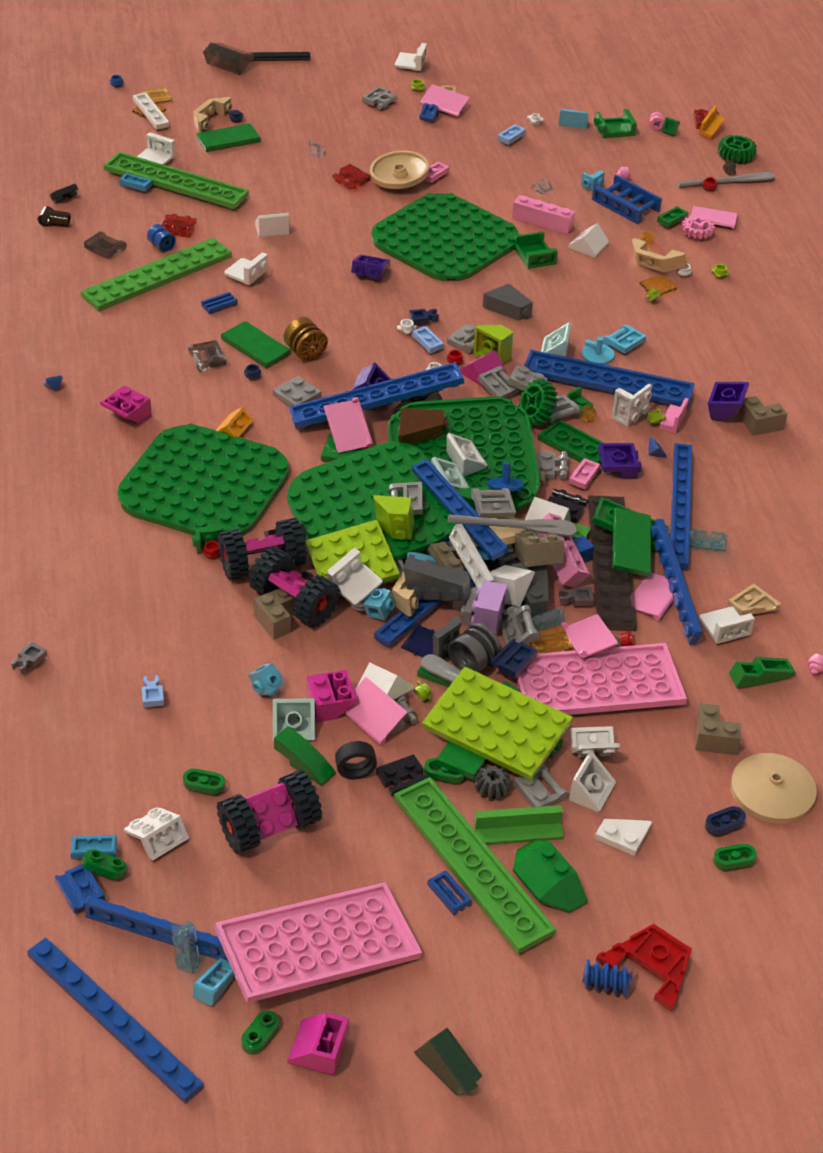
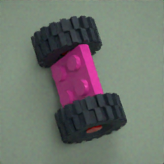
[218,518,307,579]
[248,547,340,628]
[217,770,322,854]

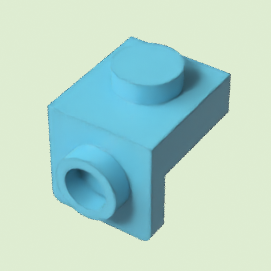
[581,170,605,192]

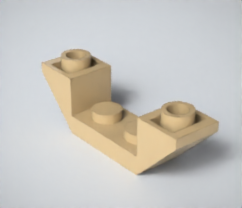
[194,97,232,133]
[632,238,687,272]
[392,571,419,616]

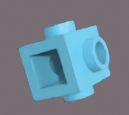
[363,588,395,620]
[248,663,284,697]

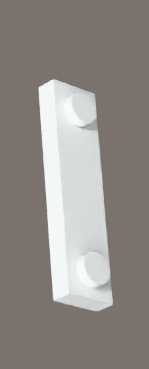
[133,92,169,130]
[449,524,494,588]

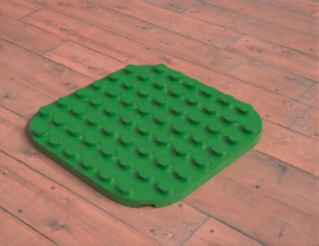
[371,193,519,281]
[388,397,540,512]
[117,423,289,536]
[287,441,457,561]

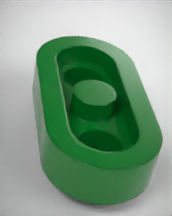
[424,758,466,784]
[183,768,225,795]
[713,844,757,870]
[82,849,127,880]
[241,1011,279,1055]

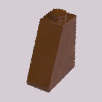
[399,408,448,445]

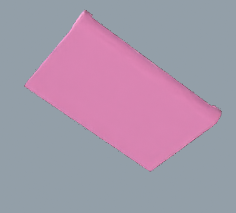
[420,84,470,118]
[691,206,738,230]
[323,397,373,453]
[624,573,674,621]
[560,614,618,658]
[344,677,408,746]

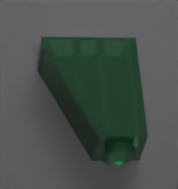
[414,1027,483,1096]

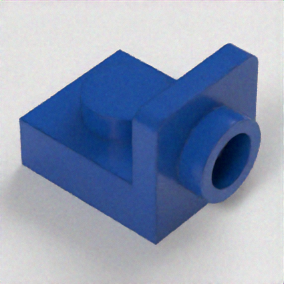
[419,103,439,123]

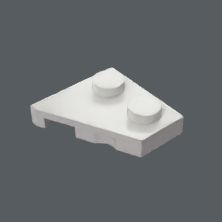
[595,819,652,856]

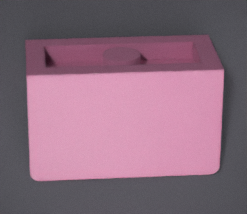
[659,398,689,434]

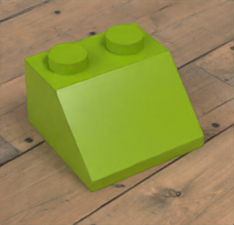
[473,325,514,364]
[373,495,415,540]

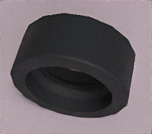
[335,741,377,779]

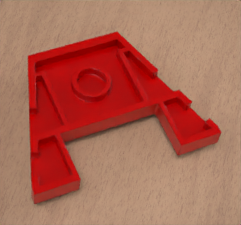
[596,924,692,1011]

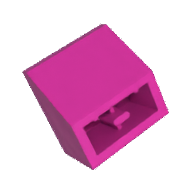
[100,385,152,424]
[307,670,357,723]
[287,1012,349,1075]

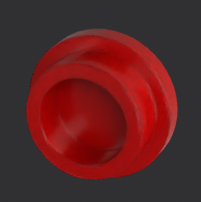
[702,177,717,191]
[447,350,463,364]
[203,541,220,558]
[621,631,635,647]

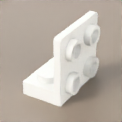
[395,43,427,71]
[611,384,652,427]
[327,548,383,606]
[699,607,755,644]
[124,808,189,861]

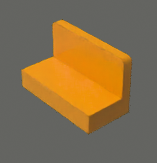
[698,105,725,140]
[216,407,254,437]

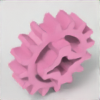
[681,215,715,239]

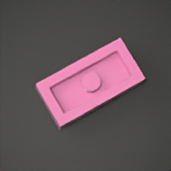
[424,161,450,183]
[569,458,600,490]

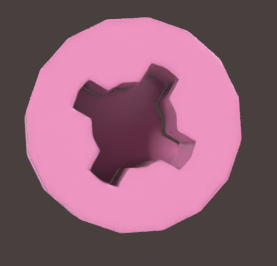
[650,112,664,130]

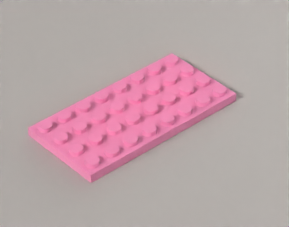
[515,643,687,715]
[214,882,422,1003]

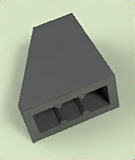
[483,284,533,321]

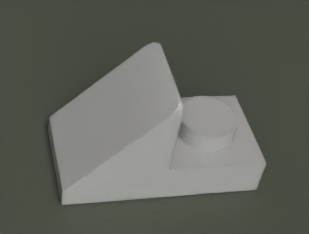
[452,586,478,627]

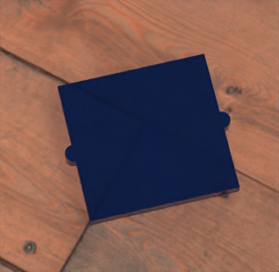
[401,625,435,658]

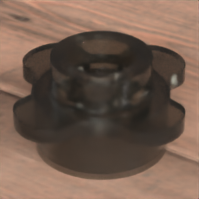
[723,159,736,175]

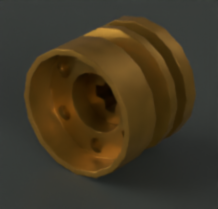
[283,317,328,362]

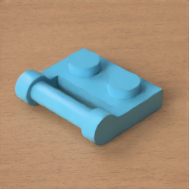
[603,324,646,354]

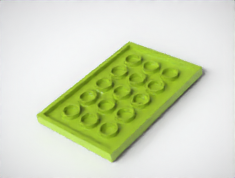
[422,666,573,781]

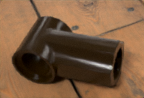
[37,206,71,227]

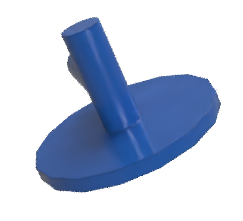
[487,462,524,491]

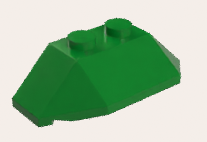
[513,840,588,914]

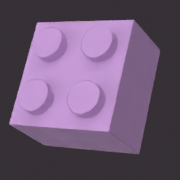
[470,580,507,636]

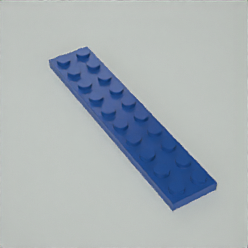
[524,350,695,409]
[289,362,465,429]

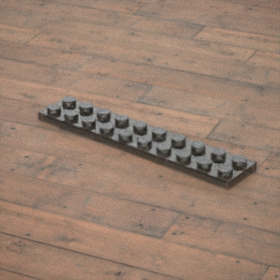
[587,495,637,632]

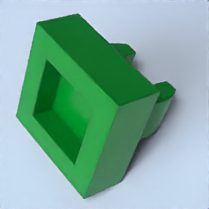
[662,117,680,135]

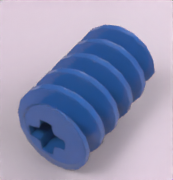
[582,959,633,997]

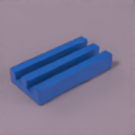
[201,292,238,314]
[427,870,472,916]

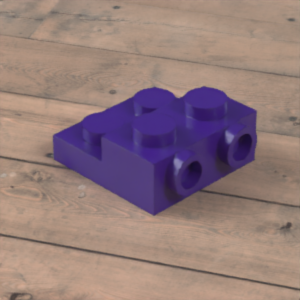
[351,254,391,280]
[598,443,641,478]

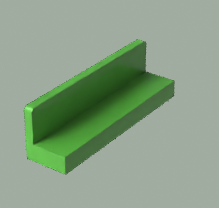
[474,805,564,845]

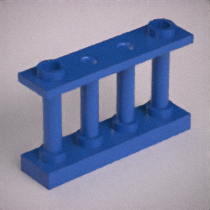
[592,174,662,224]

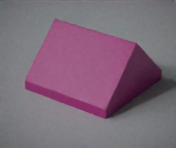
[459,350,506,387]

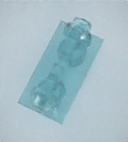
[689,529,728,551]
[524,606,565,633]
[171,921,200,974]

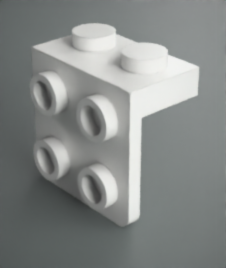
[137,132,176,165]
[224,252,268,285]
[570,726,620,757]

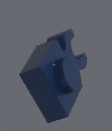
[409,309,439,325]

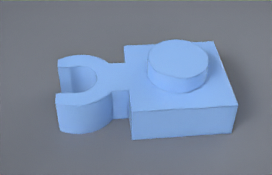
[141,675,164,708]

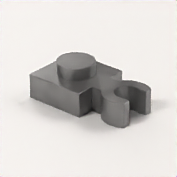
[559,587,594,606]
[11,642,48,675]

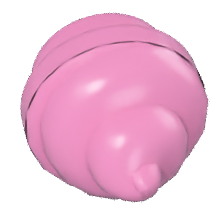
[616,166,631,180]
[808,654,823,675]

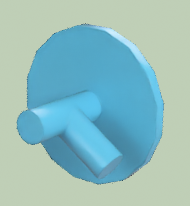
[581,336,615,365]

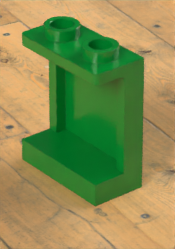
[594,109,637,138]
[514,231,558,269]

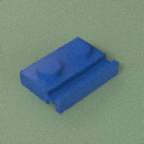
[55,864,105,914]

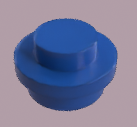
[110,75,124,87]

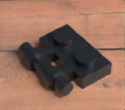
[547,489,588,523]
[376,754,429,796]

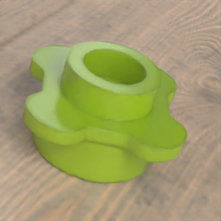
[410,79,424,91]
[711,264,730,278]
[645,288,661,302]
[646,409,666,424]
[414,680,432,702]

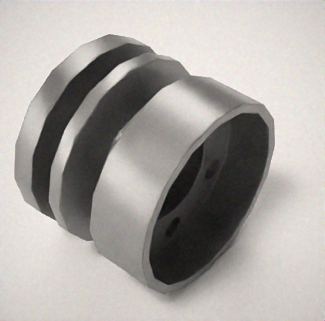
[447,623,502,673]

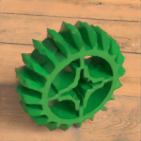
[718,134,757,164]
[518,379,559,426]

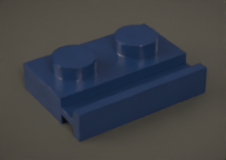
[491,638,538,678]

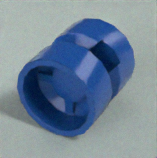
[147,224,176,252]

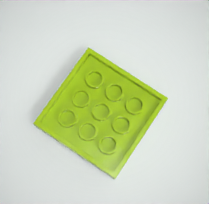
[305,520,400,596]

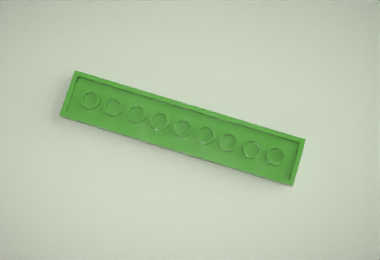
[104,152,249,209]
[81,238,232,312]
[394,777,556,954]

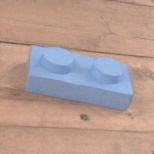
[497,124,526,145]
[412,326,444,353]

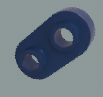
[705,806,746,836]

